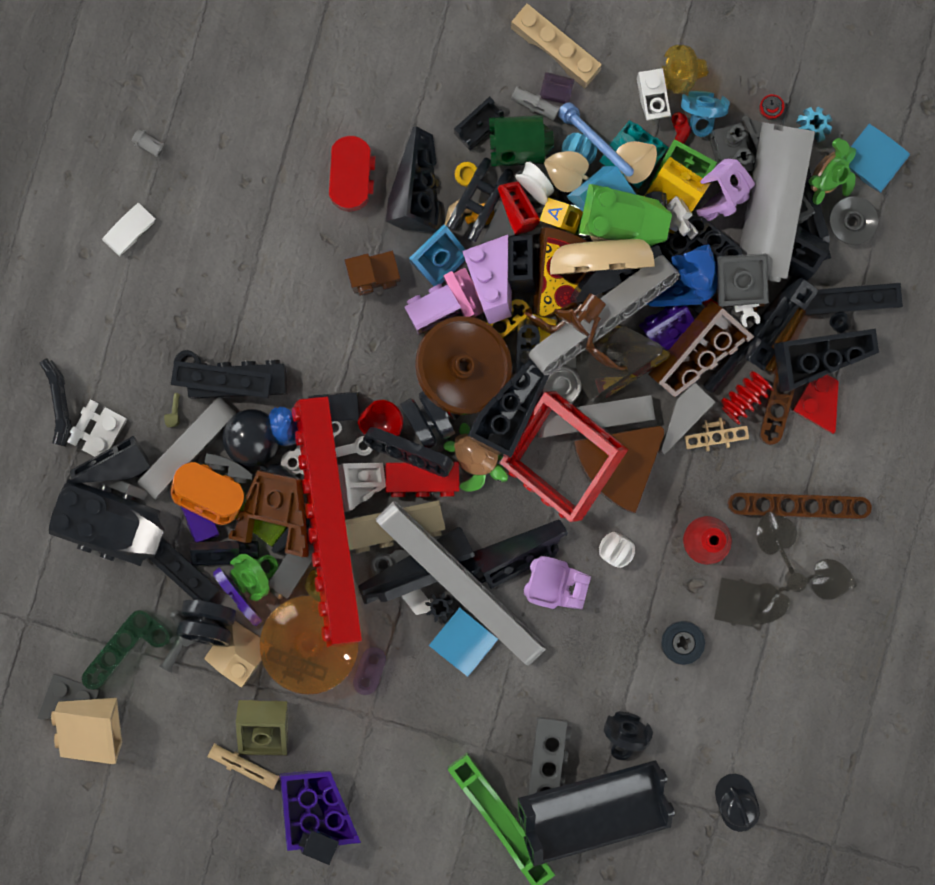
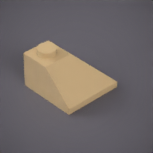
[204,621,272,688]

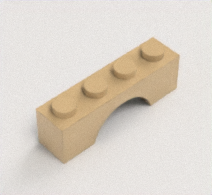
[511,4,602,89]

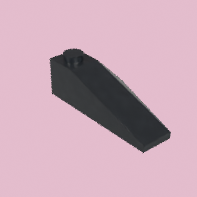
[386,126,442,233]

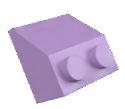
[405,284,461,335]

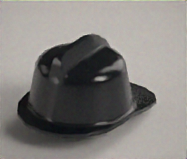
[715,773,760,832]

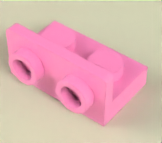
[443,268,484,318]

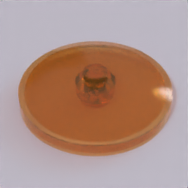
[260,596,358,695]

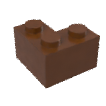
[344,250,401,296]

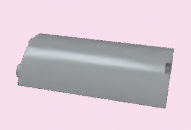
[739,122,815,282]

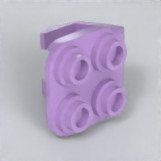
[696,159,755,221]
[524,556,591,609]

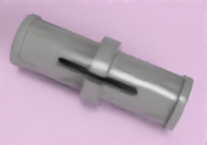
[510,86,560,121]

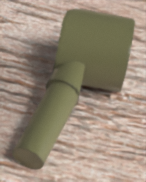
[164,393,180,428]

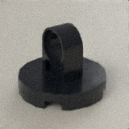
[603,711,653,760]

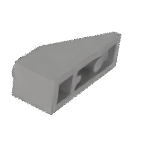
[659,382,715,456]

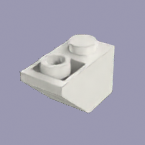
[637,68,671,121]

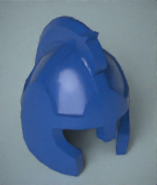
[671,244,718,302]

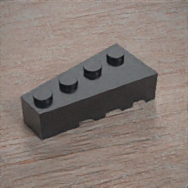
[774,328,879,392]

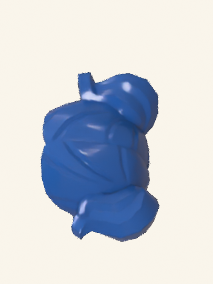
[269,407,298,446]

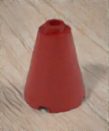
[683,516,732,565]

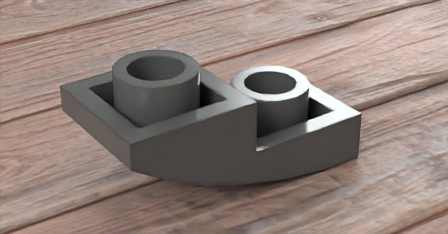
[205,453,256,483]

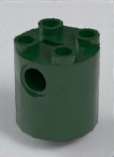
[489,115,554,167]

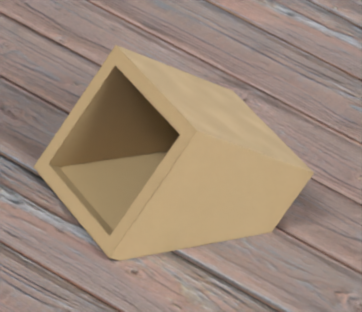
[51,698,122,764]

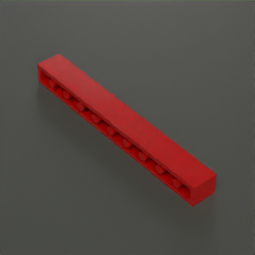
[292,397,362,647]

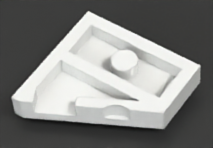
[338,463,386,512]

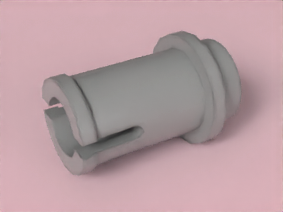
[131,129,164,157]

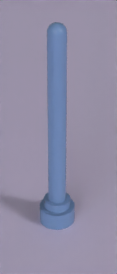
[558,102,634,177]

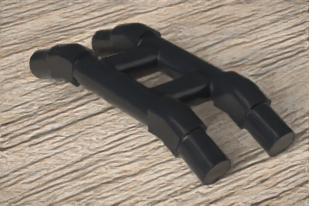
[446,157,513,242]
[39,358,72,447]

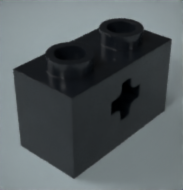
[508,235,537,293]

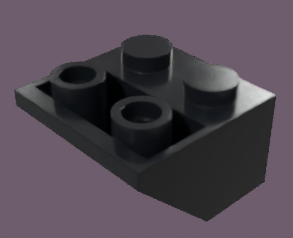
[788,225,830,281]

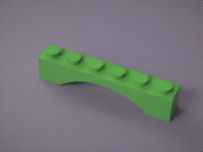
[447,752,555,885]

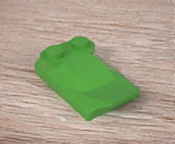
[579,184,672,247]

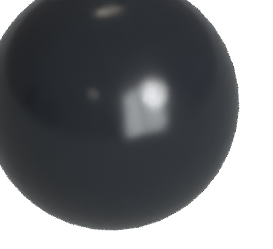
[223,409,280,467]

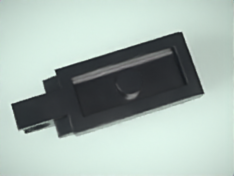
[190,541,259,566]

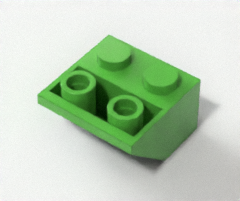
[649,139,717,187]

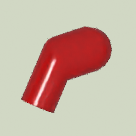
[671,112,692,145]

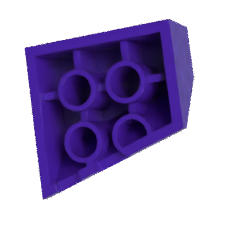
[280,771,361,851]

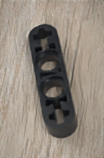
[363,427,454,477]

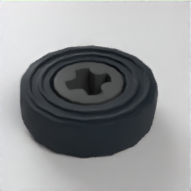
[661,621,705,665]

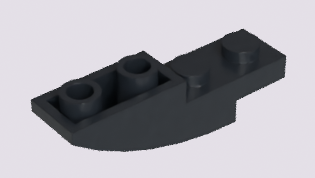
[570,245,662,305]

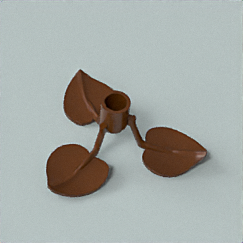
[524,293,627,370]

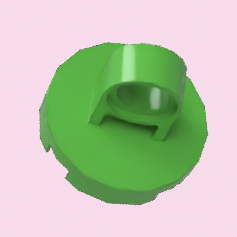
[230,554,278,601]

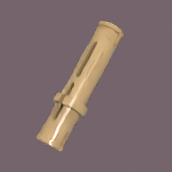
[208,743,280,790]

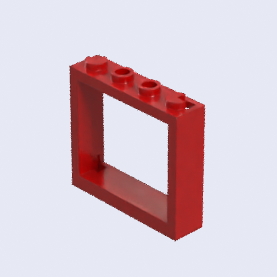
[500,391,629,522]

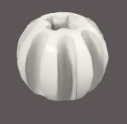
[599,532,635,568]

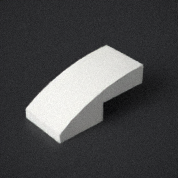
[102,203,156,256]

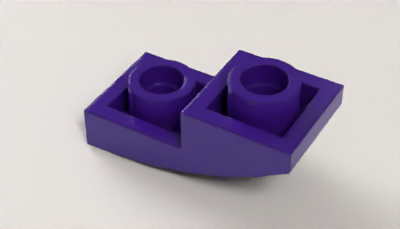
[180,506,219,542]

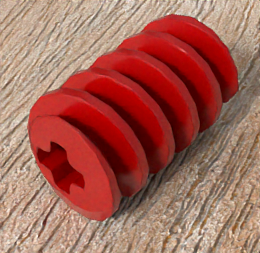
[721,371,774,425]

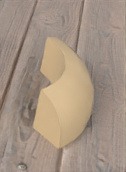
[550,239,655,275]

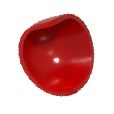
[358,400,403,436]

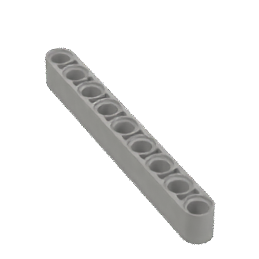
[376,501,546,666]

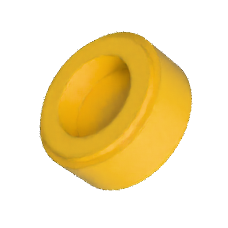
[455,162,477,187]

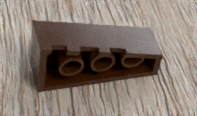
[648,301,755,397]

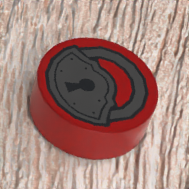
[759,94,784,120]

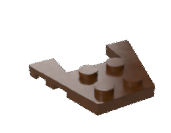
[228,471,309,557]

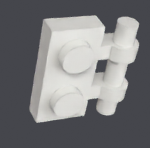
[67,399,127,457]

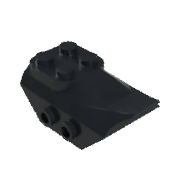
[49,479,165,566]

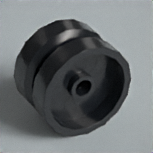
[400,391,455,448]
[176,600,236,646]

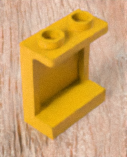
[644,157,711,234]

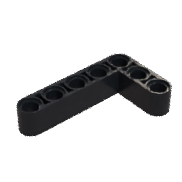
[617,216,743,286]

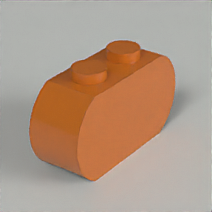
[171,462,244,525]

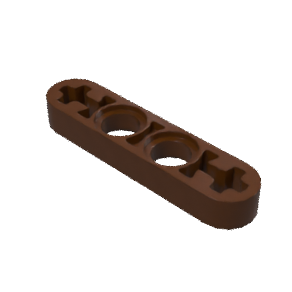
[759,368,795,445]

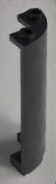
[518,760,675,866]

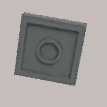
[717,253,769,306]

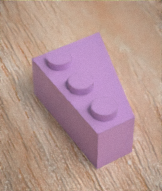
[462,235,512,324]

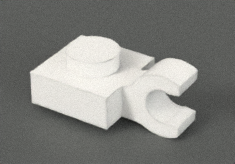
[668,196,698,240]

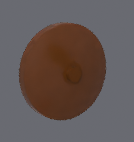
[415,316,512,415]

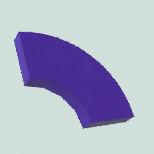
[213,567,262,626]

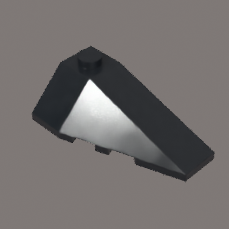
[468,358,550,458]

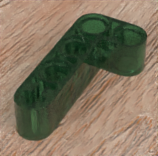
[82,610,173,690]

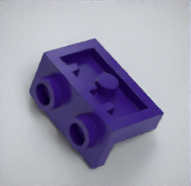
[639,305,694,351]

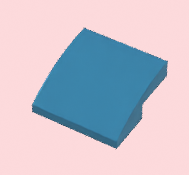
[849,124,910,193]
[429,608,498,677]

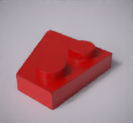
[792,374,839,434]

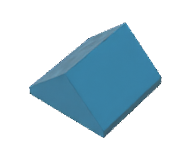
[567,166,635,212]
[409,225,466,287]

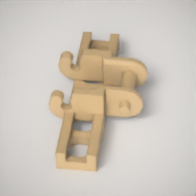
[684,417,749,452]

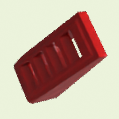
[498,181,540,235]

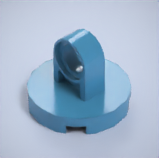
[681,91,730,137]

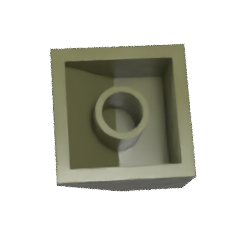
[236,700,288,756]

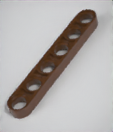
[727,493,872,519]

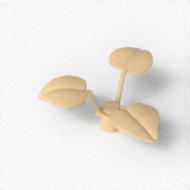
[544,141,657,242]

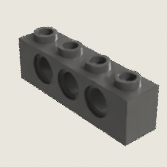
[528,716,571,795]

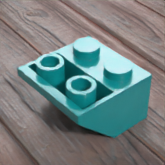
[599,120,669,189]

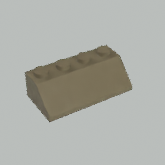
[345,500,446,554]

